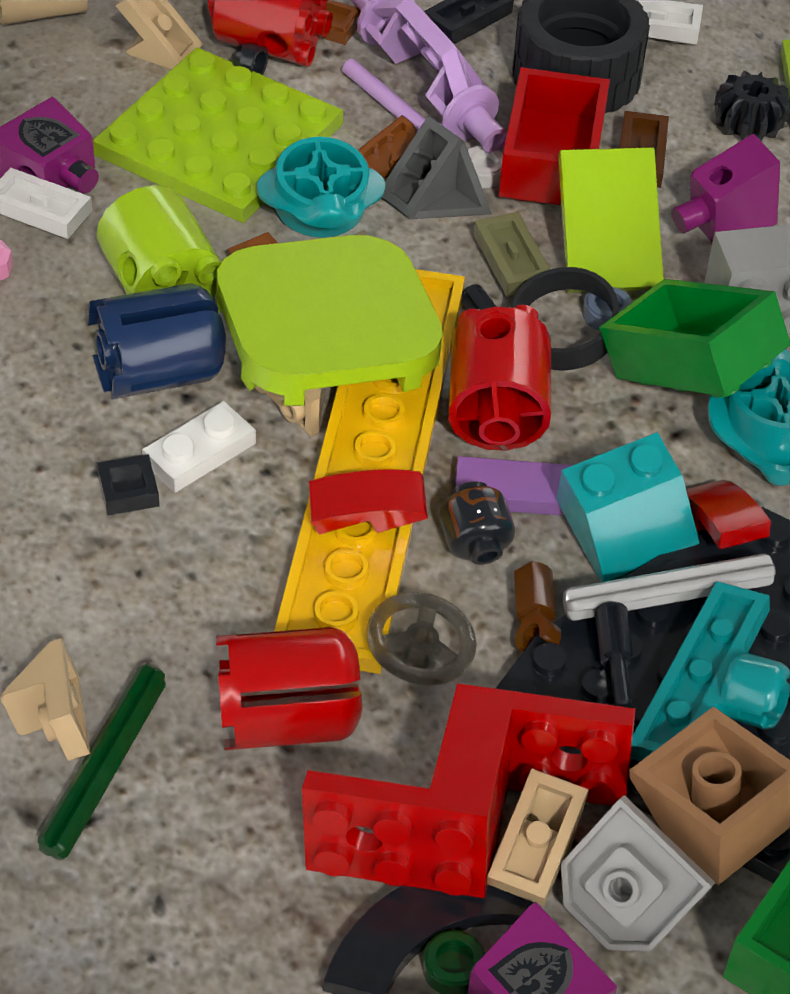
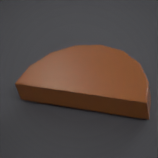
[358,115,416,178]

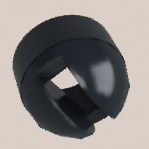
[231,43,269,75]

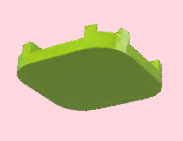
[216,235,443,406]

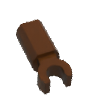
[514,561,561,653]

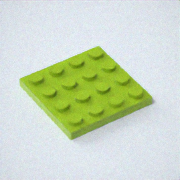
[93,47,344,224]

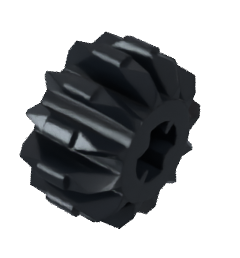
[714,70,790,141]

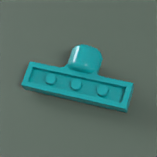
[631,581,790,762]

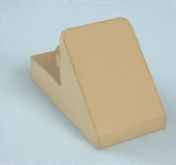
[116,0,203,69]
[1,638,90,761]
[487,769,588,906]

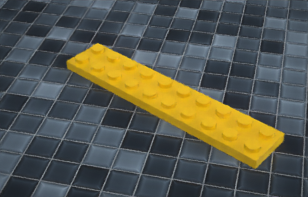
[274,269,465,674]

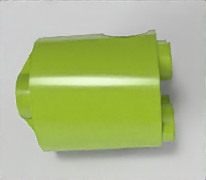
[97,185,222,298]

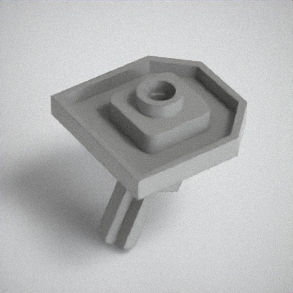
[561,795,716,951]

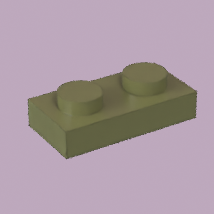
[473,212,550,297]

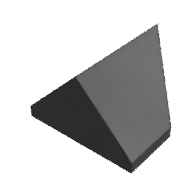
[383,116,492,219]

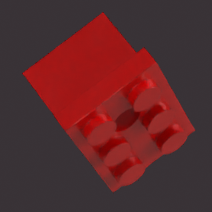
[302,683,636,898]

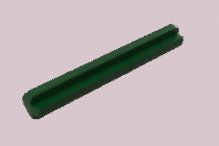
[38,664,166,860]

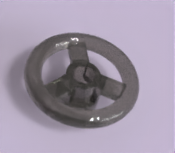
[367,592,477,686]

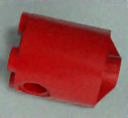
[208,0,333,67]
[448,305,552,451]

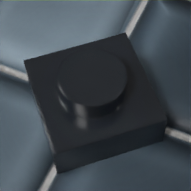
[97,454,160,516]

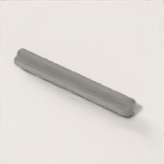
[563,553,776,621]

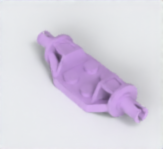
[351,0,507,153]

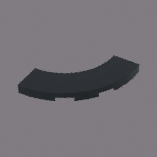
[323,863,535,994]

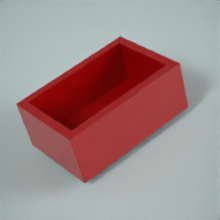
[499,67,610,205]

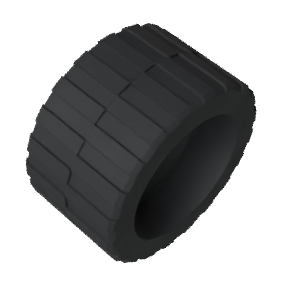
[512,0,650,113]

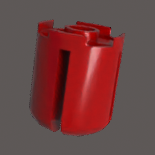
[216,627,363,751]

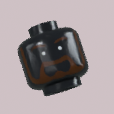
[439,482,515,565]

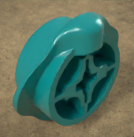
[257,137,385,238]
[707,349,790,486]

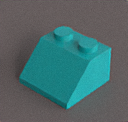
[556,432,699,582]

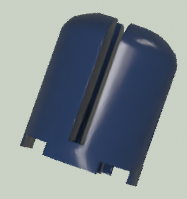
[88,283,226,400]

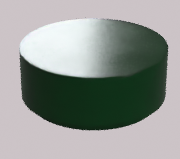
[423,930,485,994]

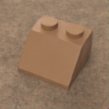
[630,706,790,885]

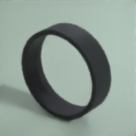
[511,267,619,371]

